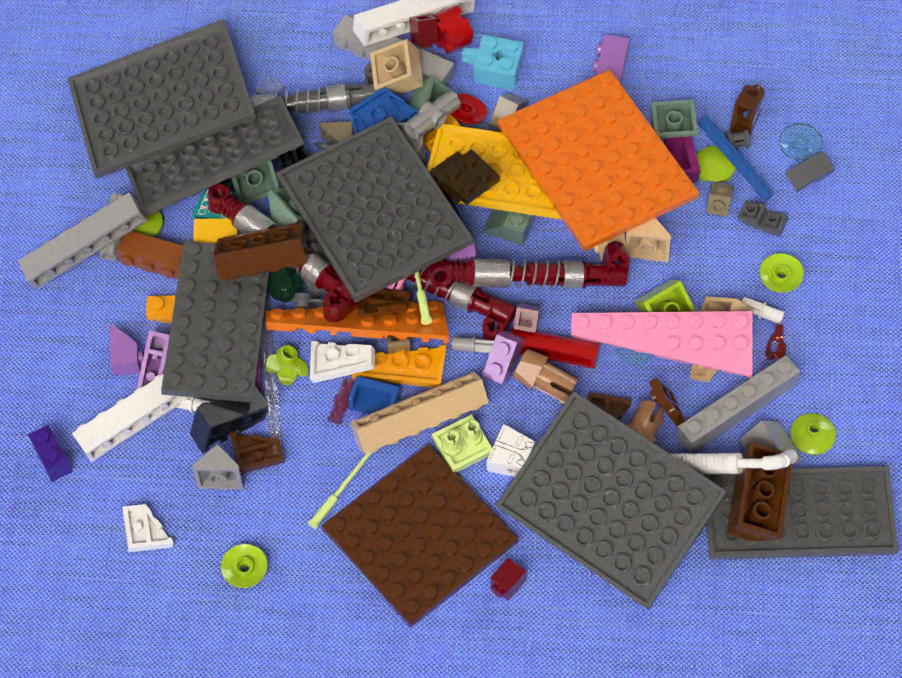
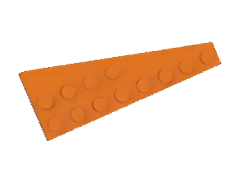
[265,301,449,343]

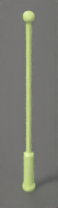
[415,271,432,325]
[308,453,372,529]

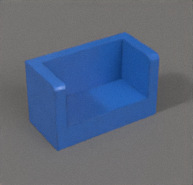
[348,376,401,414]

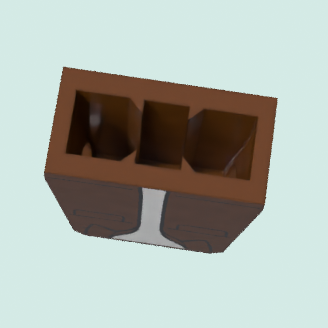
[730,85,765,136]

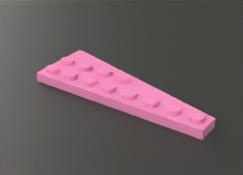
[571,311,753,378]

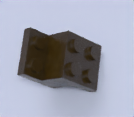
[429,149,500,206]

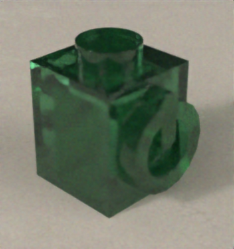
[268,267,305,303]

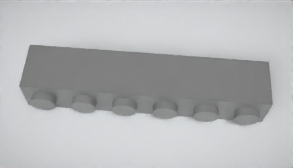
[333,14,455,86]
[18,193,148,289]
[676,355,800,454]

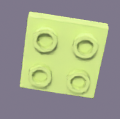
[432,414,492,473]

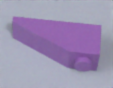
[137,330,170,389]

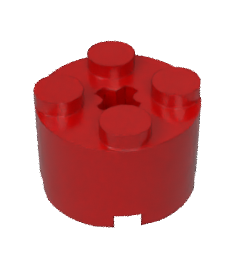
[432,5,473,54]

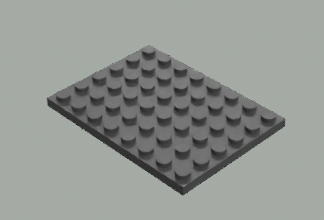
[67,19,257,179]
[276,116,474,303]
[495,391,728,610]

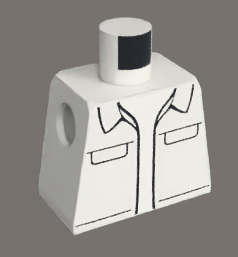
[487,424,535,477]

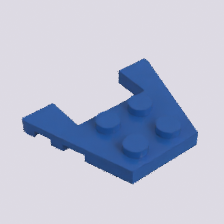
[349,87,434,136]

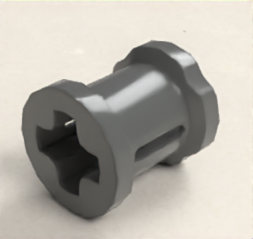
[725,129,751,148]

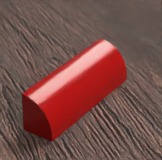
[510,327,601,369]

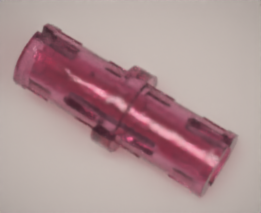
[328,379,354,424]

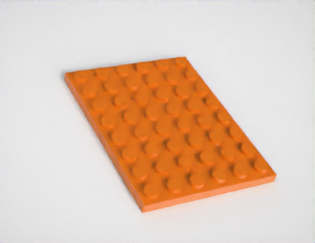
[497,69,699,252]

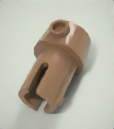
[513,349,579,404]
[626,400,664,445]

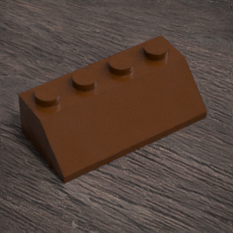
[213,222,308,280]
[727,441,792,541]

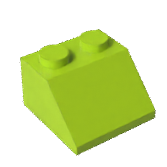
[634,279,696,312]

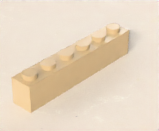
[350,372,489,454]

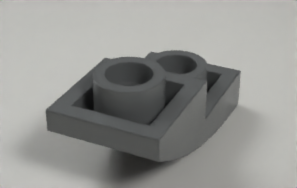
[785,152,835,192]
[737,200,788,237]

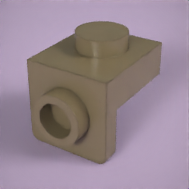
[706,182,734,217]

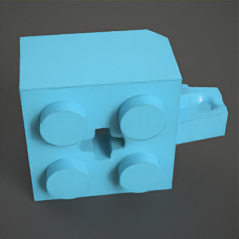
[462,35,524,90]

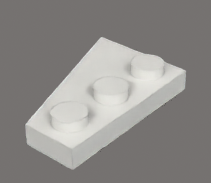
[310,341,375,383]

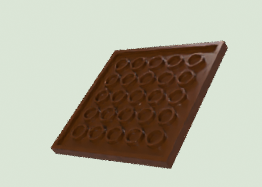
[321,444,518,628]

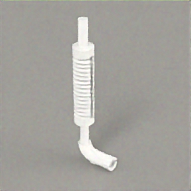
[671,449,798,474]

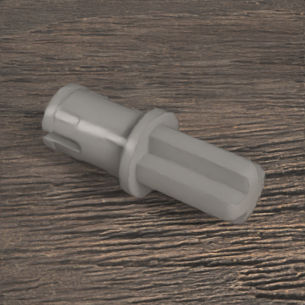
[452,336,494,354]

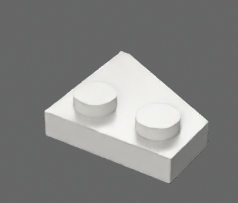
[122,504,173,552]

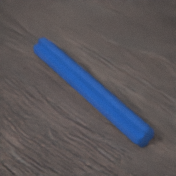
[698,116,774,201]

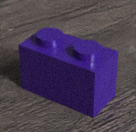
[28,424,72,482]

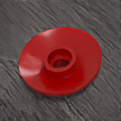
[450,94,487,125]

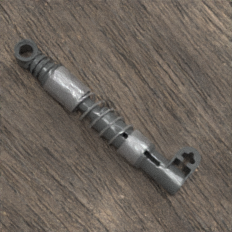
[250,63,377,117]

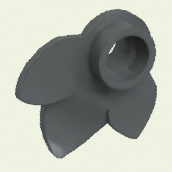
[292,293,324,308]

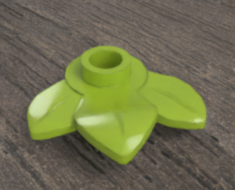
[265,345,308,386]

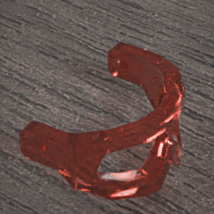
[765,324,786,360]

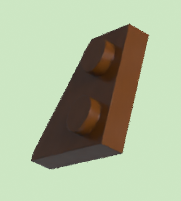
[357,288,413,317]

